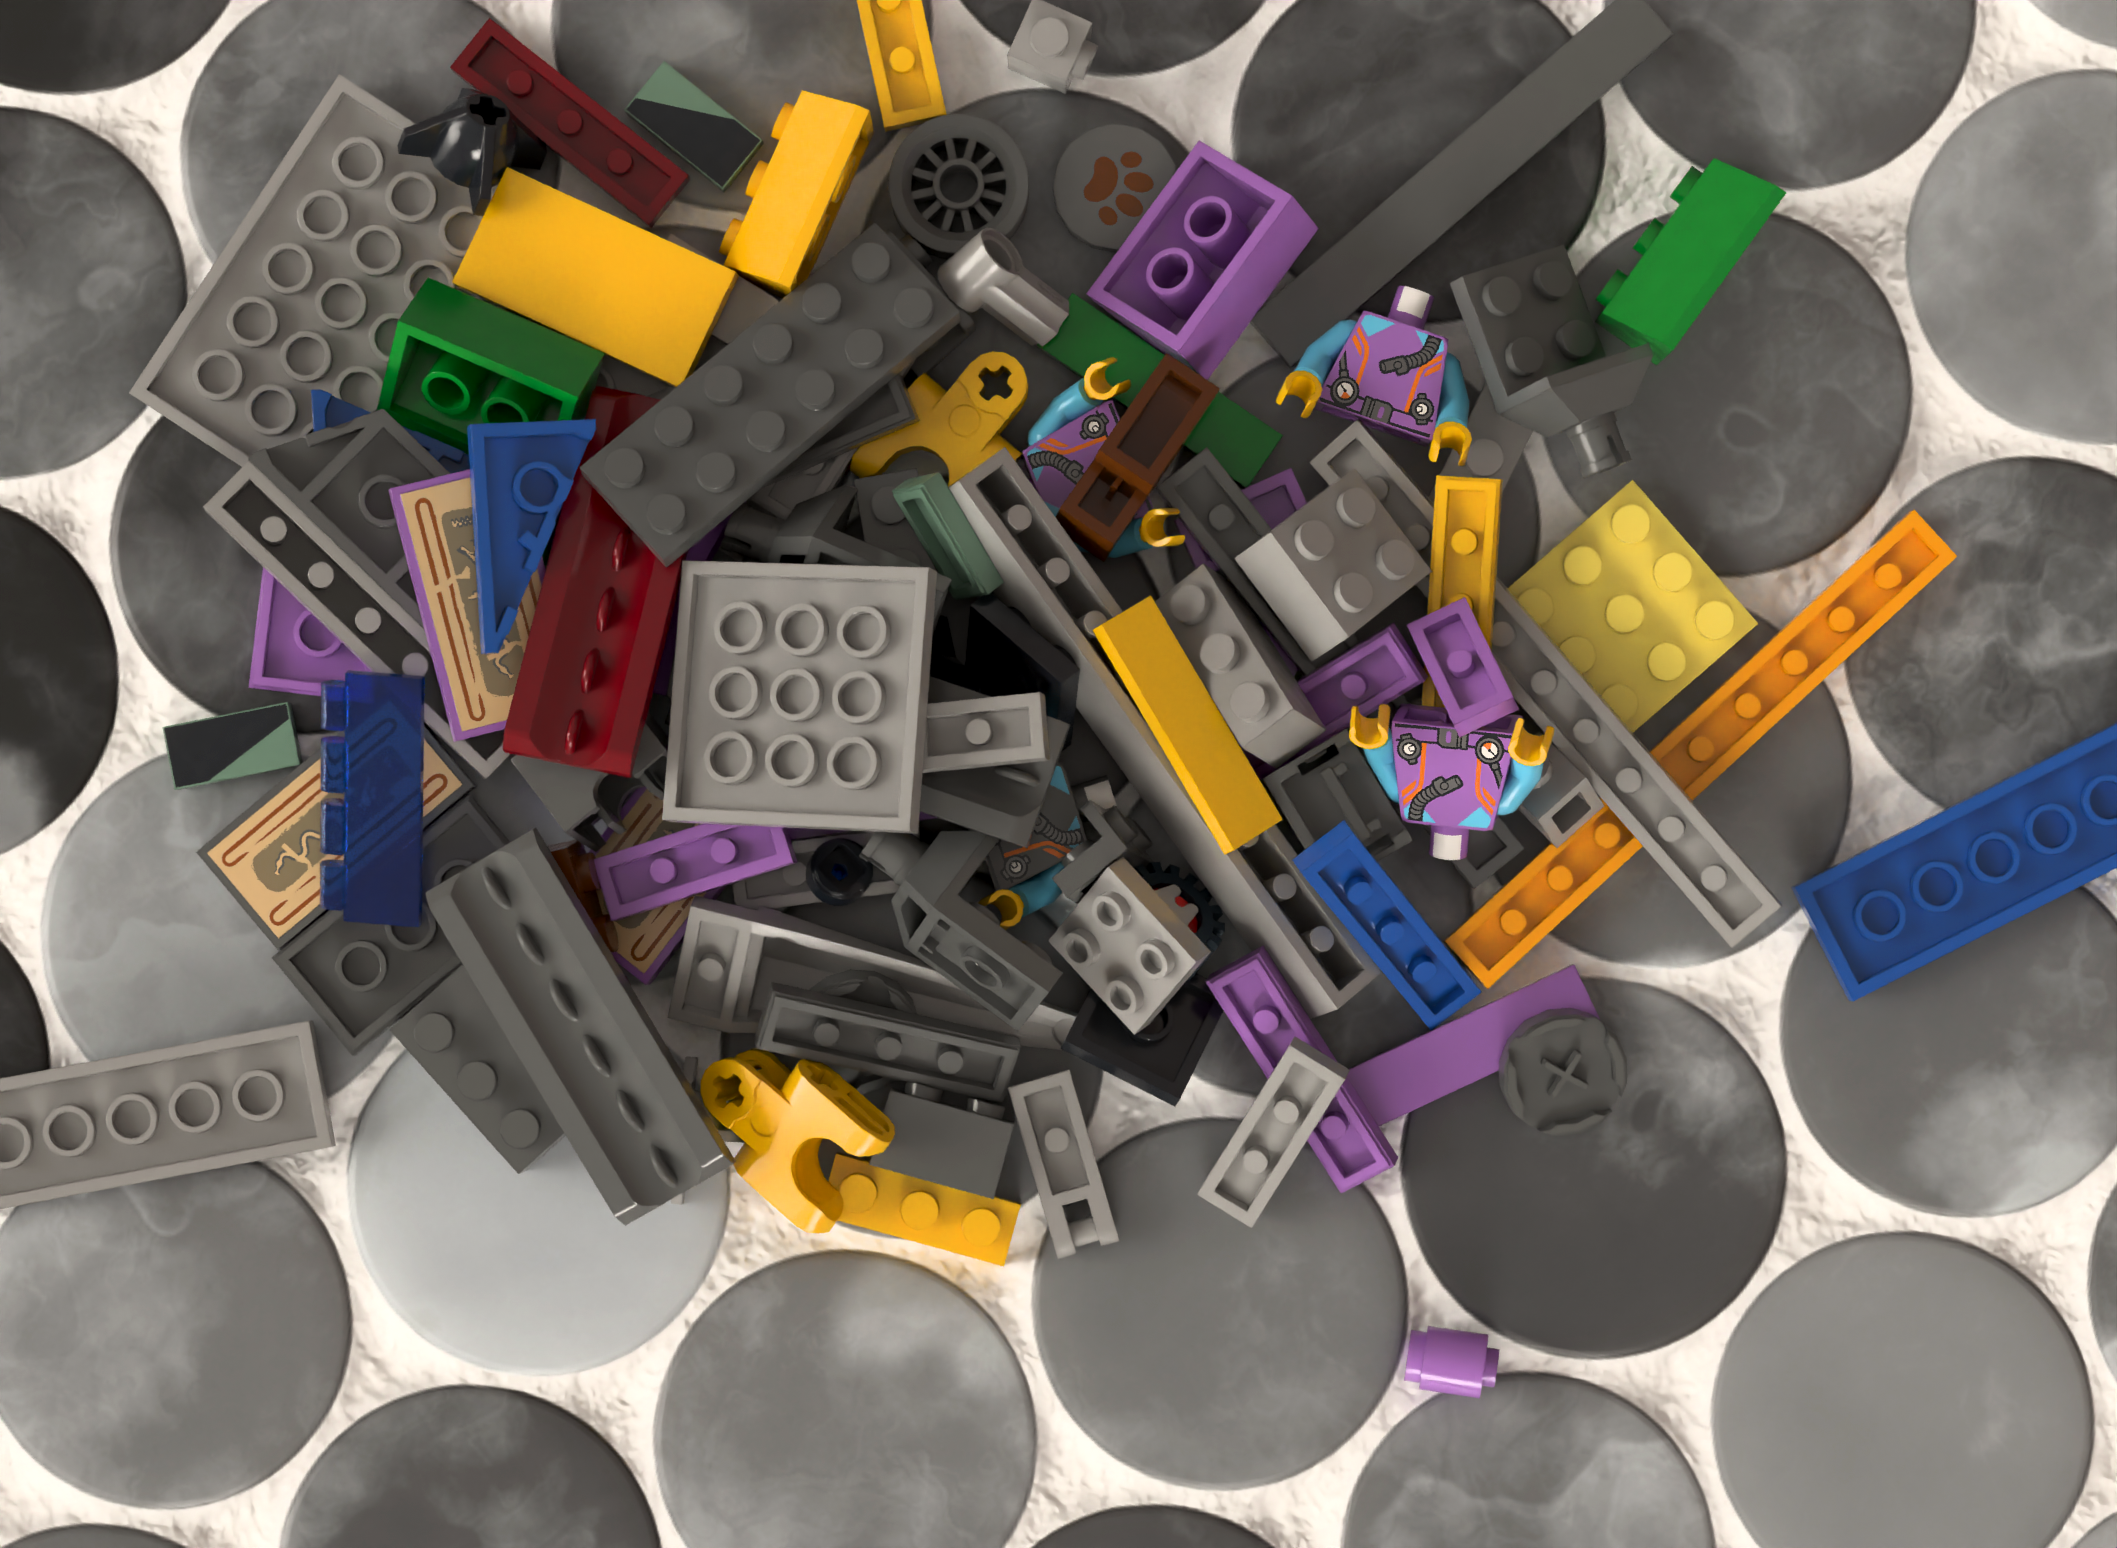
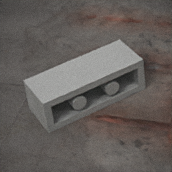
[1155,563,1326,769]

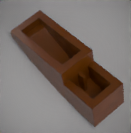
[1056,353,1220,562]

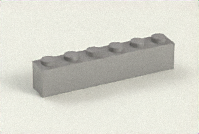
[203,461,510,779]

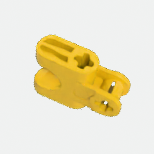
[850,351,1029,487]
[700,1048,895,1233]

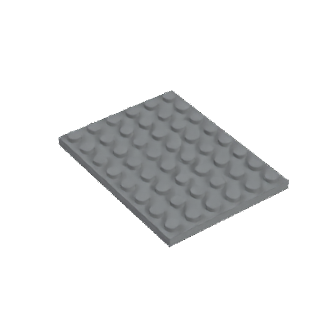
[129,74,726,547]

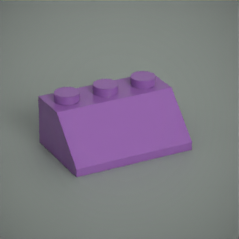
[1086,141,1319,380]

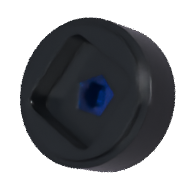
[806,838,873,906]

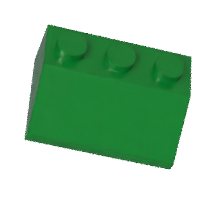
[1595,158,1786,365]
[376,277,605,455]

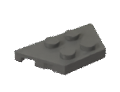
[248,409,450,628]

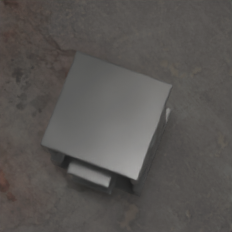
[511,711,669,852]
[1262,729,1413,861]

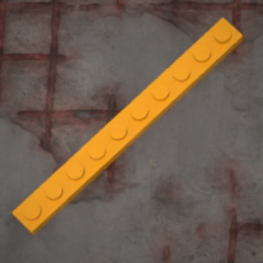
[1443,510,1957,989]

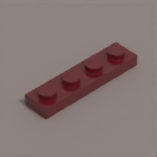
[450,18,690,228]

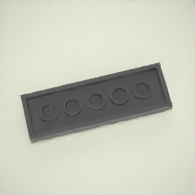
[580,223,961,568]

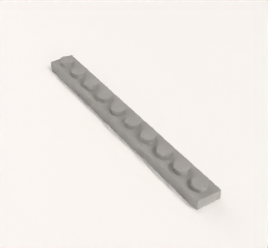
[1309,420,1782,948]

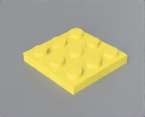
[1507,480,1758,733]

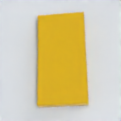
[452,167,739,387]

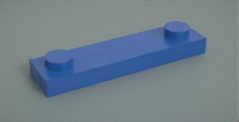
[1292,820,1482,1030]

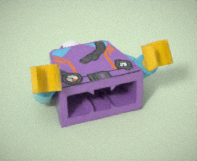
[1276,286,1472,466]
[1022,357,1185,558]
[1349,703,1555,860]

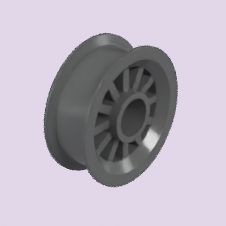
[888,114,1029,260]

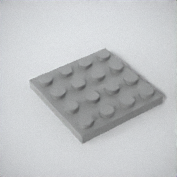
[662,560,937,834]

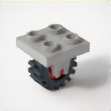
[1048,857,1225,1035]

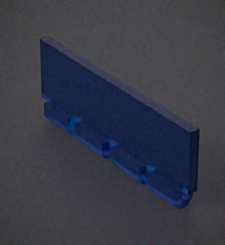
[320,670,425,927]

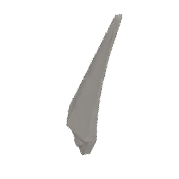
[667,895,1078,1050]

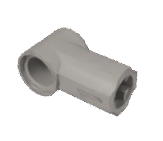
[937,227,1069,346]

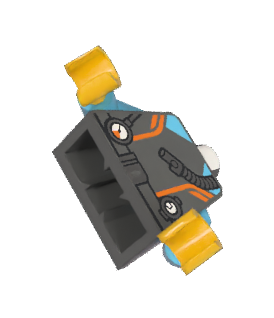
[977,761,1117,930]

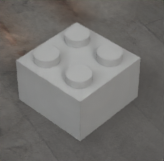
[1234,468,1432,662]

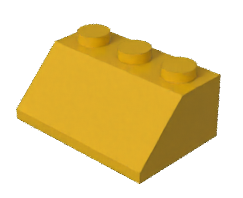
[719,90,874,298]

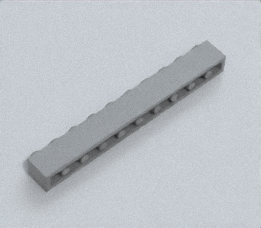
[949,447,1382,1019]

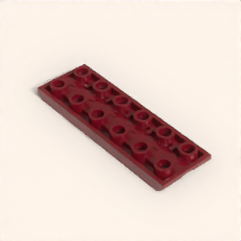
[503,386,689,778]

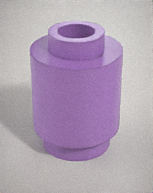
[1404,1326,1499,1398]

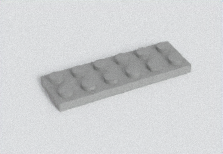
[0,1020,336,1209]

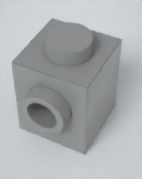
[1007,0,1098,94]
[1517,732,1604,848]

